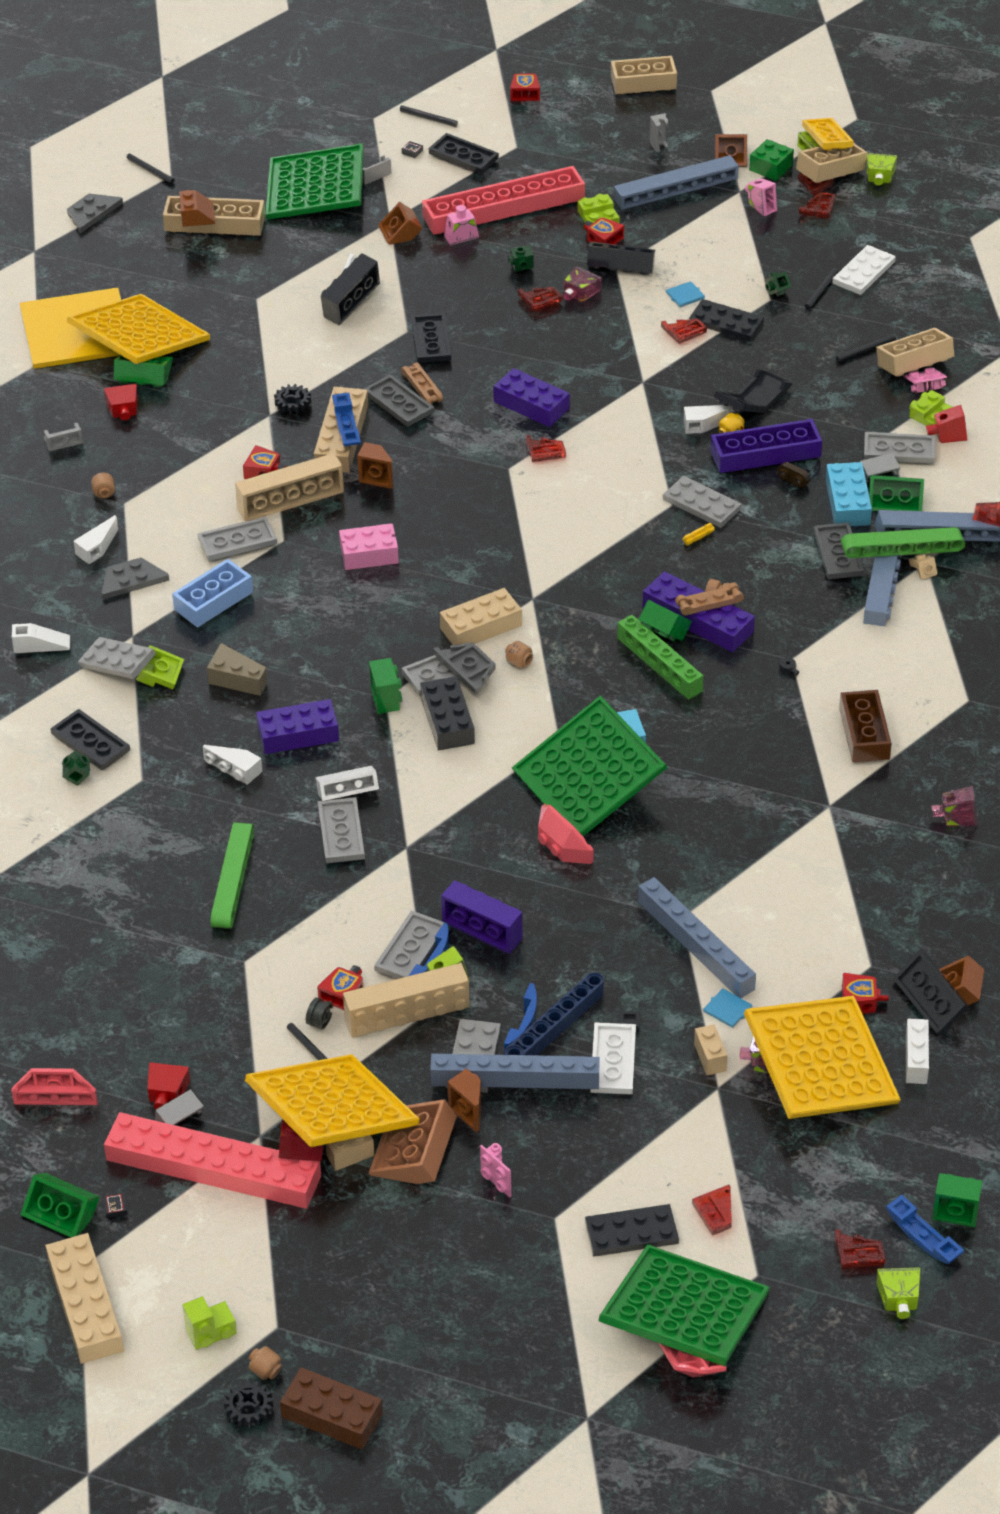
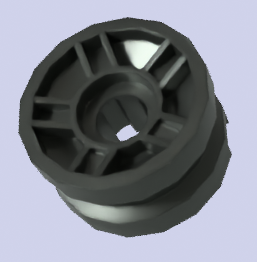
[305,997,333,1030]

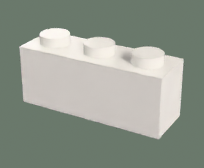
[315,766,379,801]
[906,1019,929,1084]

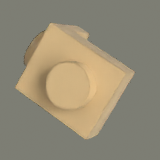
[909,554,937,579]

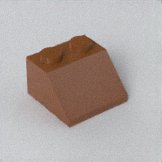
[715,134,747,167]
[179,190,215,227]
[378,202,423,245]
[357,442,393,489]
[939,956,984,1005]
[447,1068,481,1133]

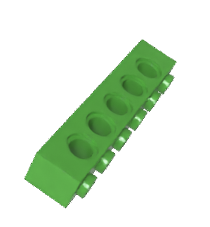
[617,615,703,700]

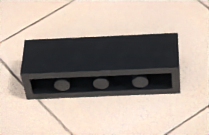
[587,242,656,275]

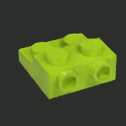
[578,194,620,223]
[909,390,952,426]
[136,645,184,689]

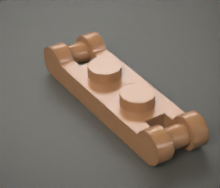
[401,362,443,405]
[675,582,744,615]

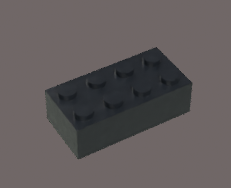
[320,253,380,325]
[420,676,475,751]

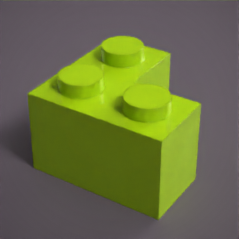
[182,1296,237,1350]

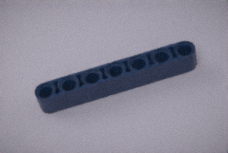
[505,972,604,1056]

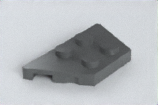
[67,193,123,233]
[102,557,169,600]
[433,643,496,695]

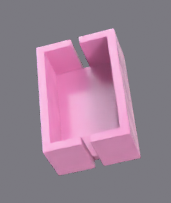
[339,524,399,570]

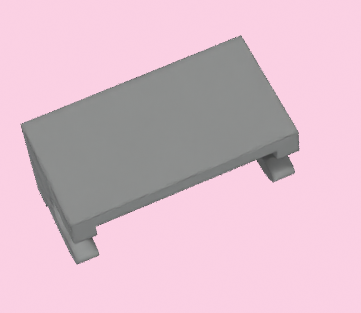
[650,113,668,152]
[362,155,392,185]
[44,423,83,451]
[860,453,900,482]
[155,1089,204,1125]

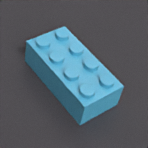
[826,462,872,526]

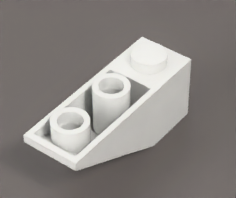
[684,405,736,434]
[74,516,118,564]
[12,623,70,653]
[203,745,262,785]

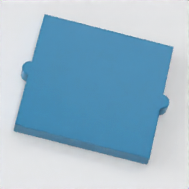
[666,281,705,307]
[703,988,752,1028]

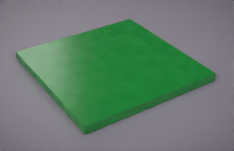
[265,143,364,220]
[511,695,668,836]
[599,1245,770,1367]

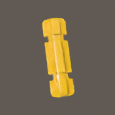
[682,523,715,546]

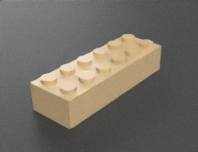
[163,196,265,236]
[314,387,368,473]
[235,453,344,521]
[343,963,470,1037]
[45,1233,124,1364]

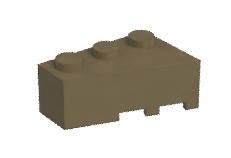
[207,643,267,696]

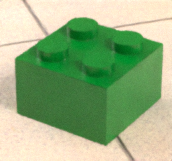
[749,139,794,181]
[638,600,692,642]
[369,658,403,714]
[932,1173,982,1227]

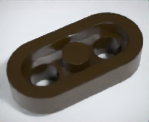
[777,462,811,488]

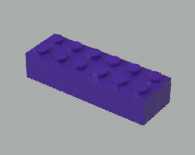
[710,419,822,473]
[642,571,755,652]

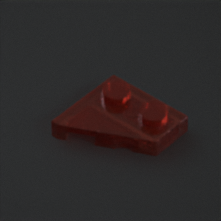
[798,172,834,196]
[799,192,836,218]
[518,287,563,312]
[661,318,707,344]
[525,435,566,462]
[972,502,1000,527]
[692,1184,732,1236]
[834,1229,886,1269]

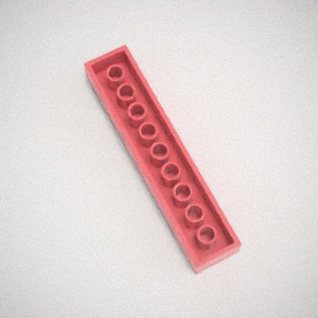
[422,166,585,235]
[104,1112,321,1209]

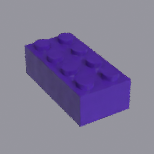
[493,368,570,427]
[256,699,339,754]
[441,880,523,954]

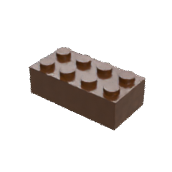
[839,690,892,762]
[280,1367,383,1450]

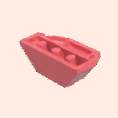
[538,804,594,864]
[11,1068,98,1105]
[658,1343,727,1377]

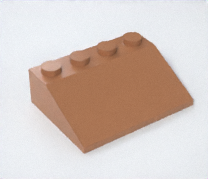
[369,1099,457,1184]

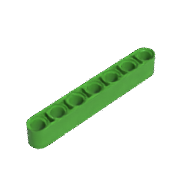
[841,527,965,558]
[211,822,254,929]

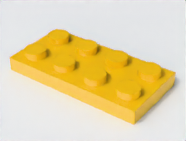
[802,118,854,151]

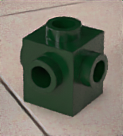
[508,245,534,272]
[764,271,792,296]
[62,751,90,786]

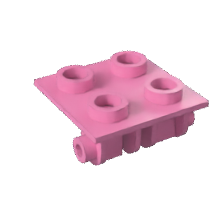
[903,368,947,393]
[480,1143,511,1197]

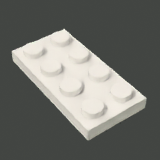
[833,245,896,295]
[591,1023,636,1094]

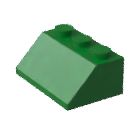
[114,355,173,387]
[869,475,924,512]
[20,1173,100,1238]

